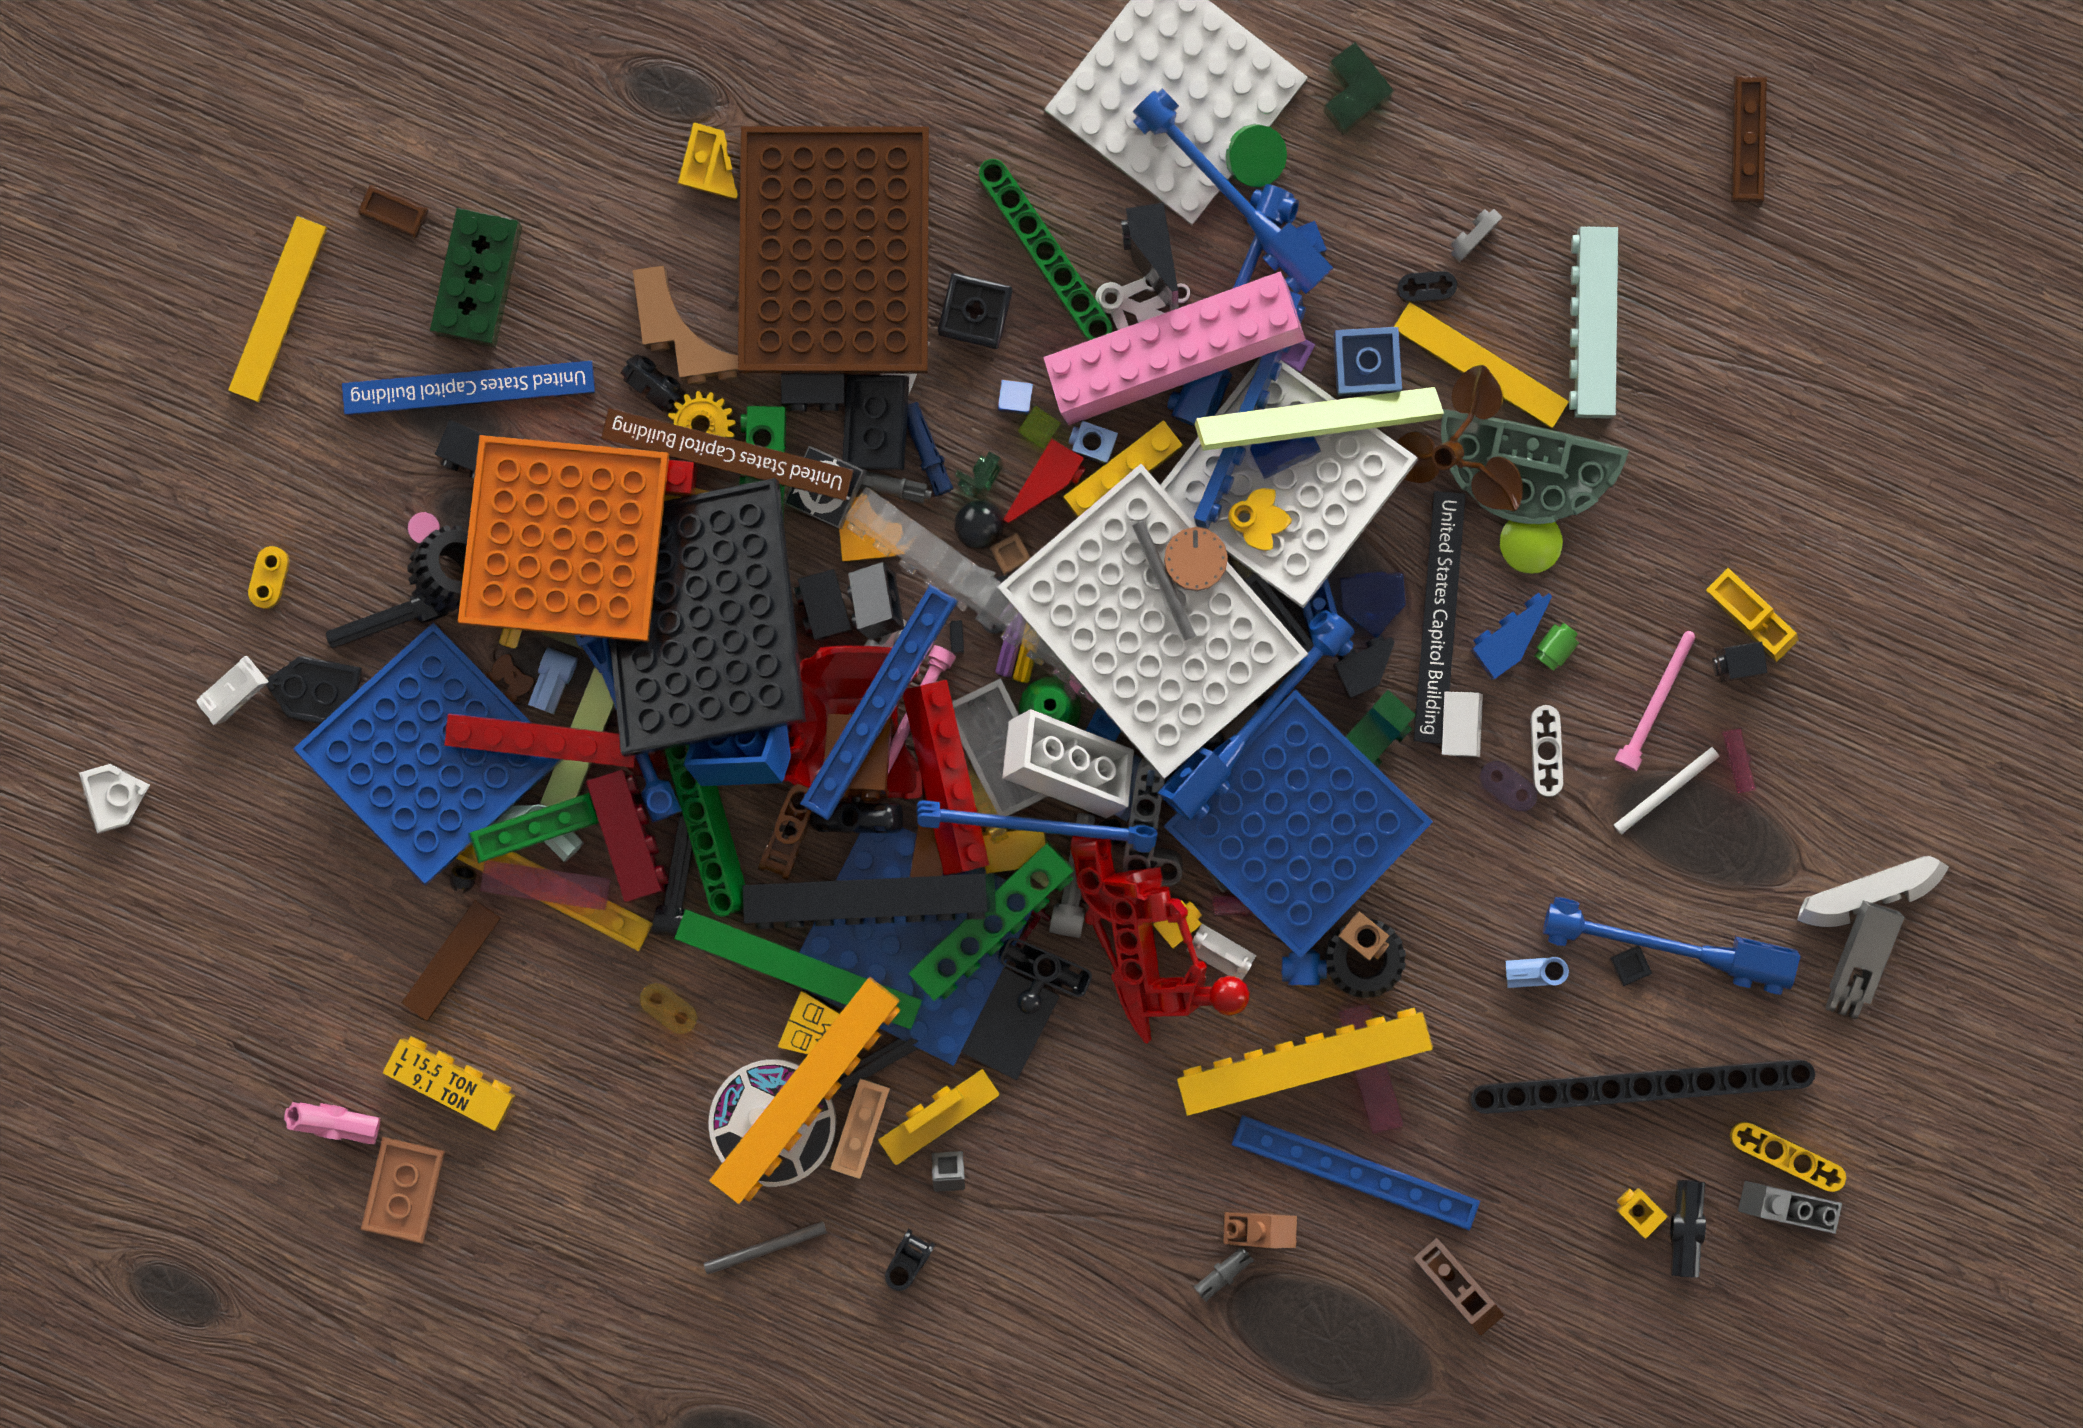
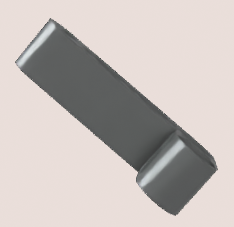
[1123,758,1183,886]

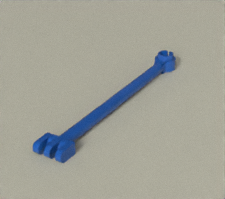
[917,800,1157,852]

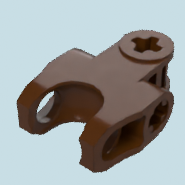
[758,784,812,881]

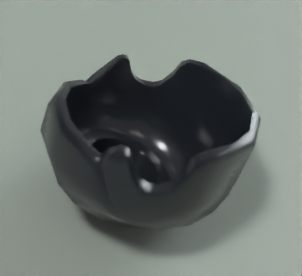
[954,500,1004,549]

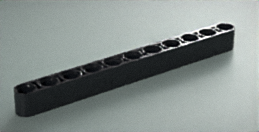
[1468,1059,1815,1114]

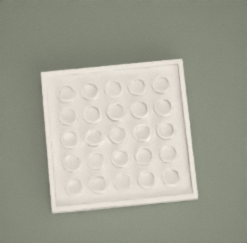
[1044,0,1308,226]
[1160,356,1418,608]

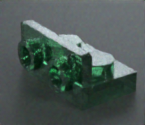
[954,451,1004,498]

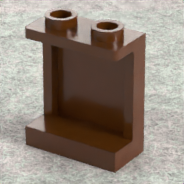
[824,714,895,802]

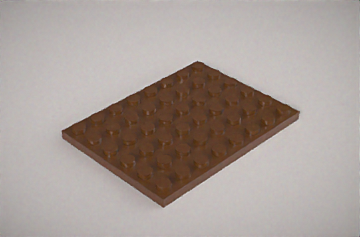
[738,126,929,374]

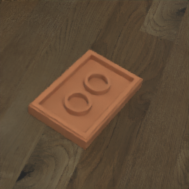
[361,1137,445,1244]

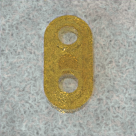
[640,983,698,1034]

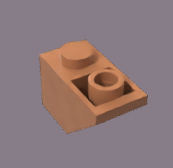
[1224,1212,1297,1248]

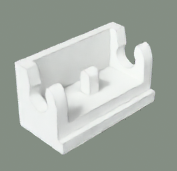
[196,656,269,725]
[1442,692,1483,757]

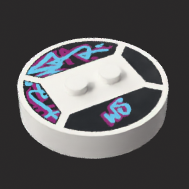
[709,1059,836,1187]

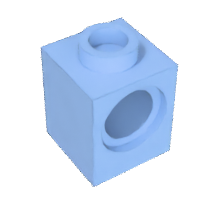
[1068,421,1118,465]

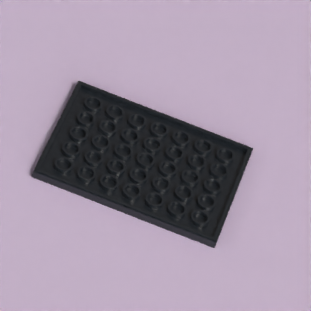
[610,478,806,757]

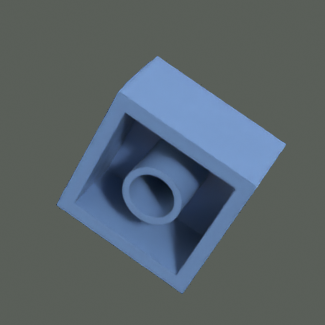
[1333,327,1402,397]

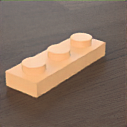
[830,1079,890,1179]

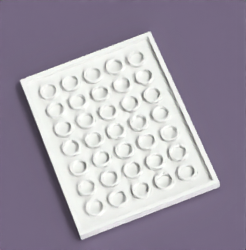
[997,464,1308,779]

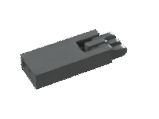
[1826,900,1905,1019]

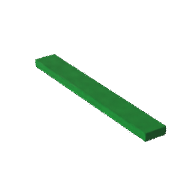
[674,909,922,1030]

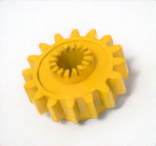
[668,391,736,439]

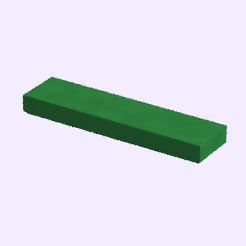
[468,793,599,863]

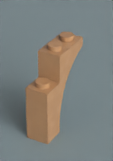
[633,266,738,385]

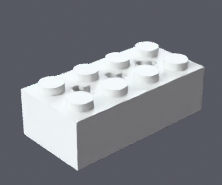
[1002,709,1134,818]

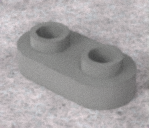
[1451,209,1503,263]

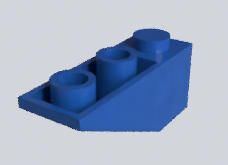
[1470,593,1552,680]

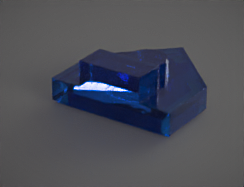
[1250,436,1321,479]
[1340,572,1406,638]

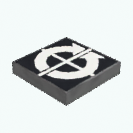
[784,446,867,529]

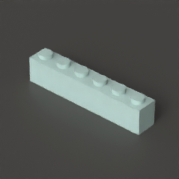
[1569,227,1618,419]

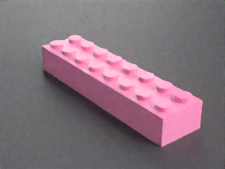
[1043,271,1306,425]

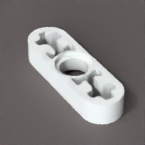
[1530,705,1563,797]

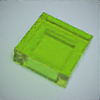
[1018,406,1061,450]

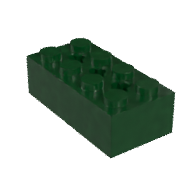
[430,208,522,348]

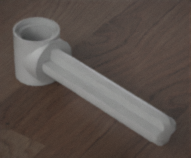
[1049,813,1095,938]

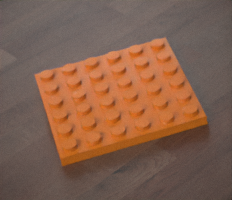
[458,435,669,642]

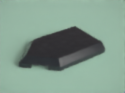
[266,656,362,724]

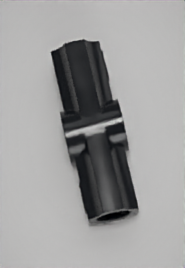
[1670,1180,1706,1278]

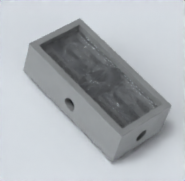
[952,678,1050,816]

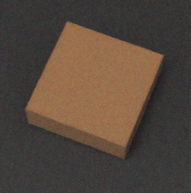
[990,533,1030,575]

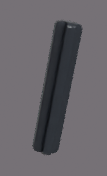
[837,1038,919,1091]

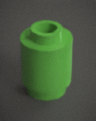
[1534,623,1579,671]

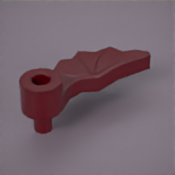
[1016,907,1052,948]

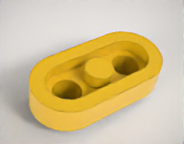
[248,546,289,609]

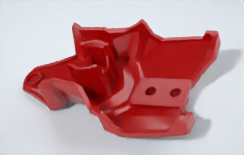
[740,646,925,799]

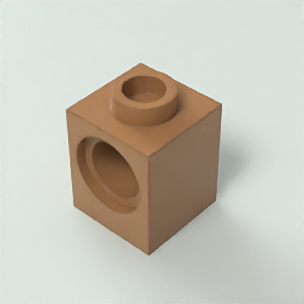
[1338,912,1389,961]

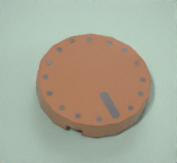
[1164,527,1228,591]

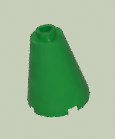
[1019,677,1081,727]

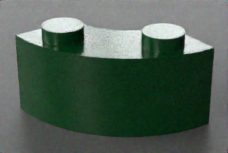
[1346,690,1416,768]

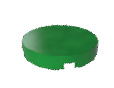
[1225,124,1287,187]

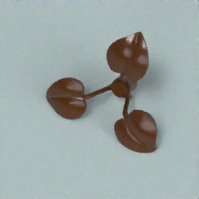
[1397,365,1523,511]

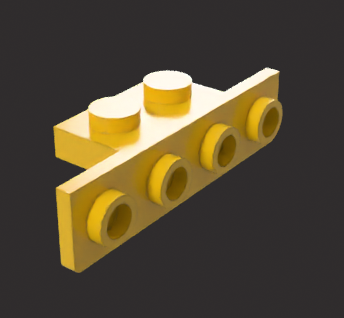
[878,1069,999,1165]

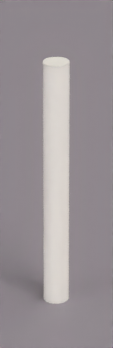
[1613,747,1720,835]

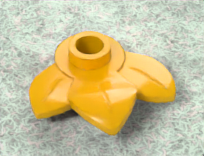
[1228,488,1292,551]

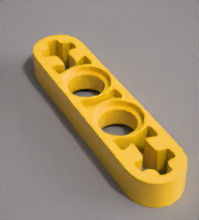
[1730,1122,1846,1192]

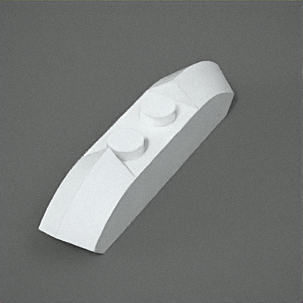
[1797,856,1949,927]

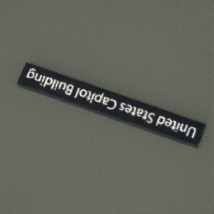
[1413,491,1466,744]

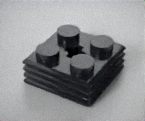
[938,273,1012,349]

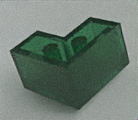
[1323,42,1394,136]

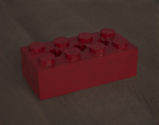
[586,769,669,903]

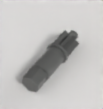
[859,471,933,504]

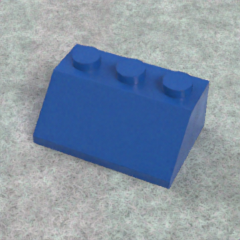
[684,725,791,786]

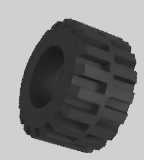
[407,525,469,612]
[1325,919,1406,998]

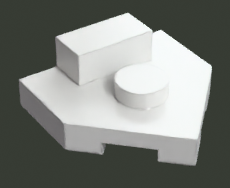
[79,764,150,834]

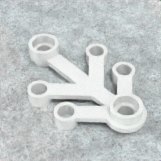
[1095,277,1190,330]

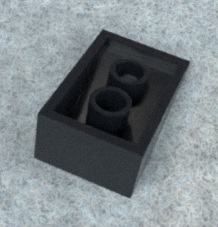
[1121,203,1179,311]

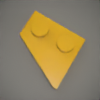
[677,123,738,200]

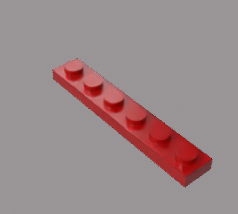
[444,713,636,768]

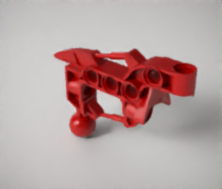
[1070,836,1250,1043]

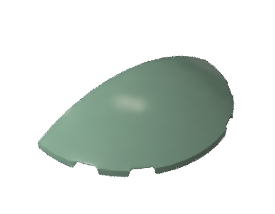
[1441,409,1629,524]

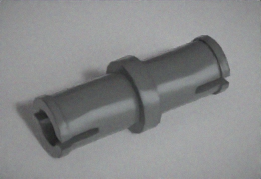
[1193,1246,1254,1302]

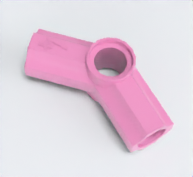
[284,1102,380,1145]

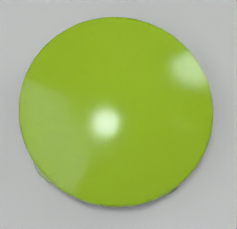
[1500,520,1563,574]

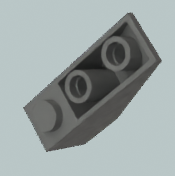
[1738,1181,1842,1234]

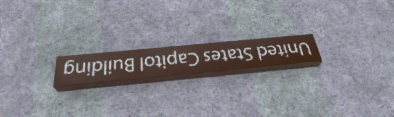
[601,408,854,501]

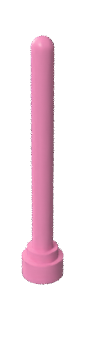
[1614,631,1695,772]
[888,645,956,774]

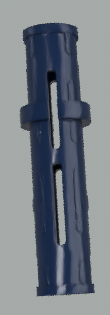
[907,402,954,496]

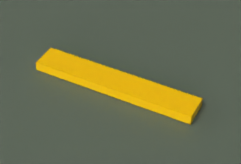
[228,216,328,402]
[1394,302,1569,429]

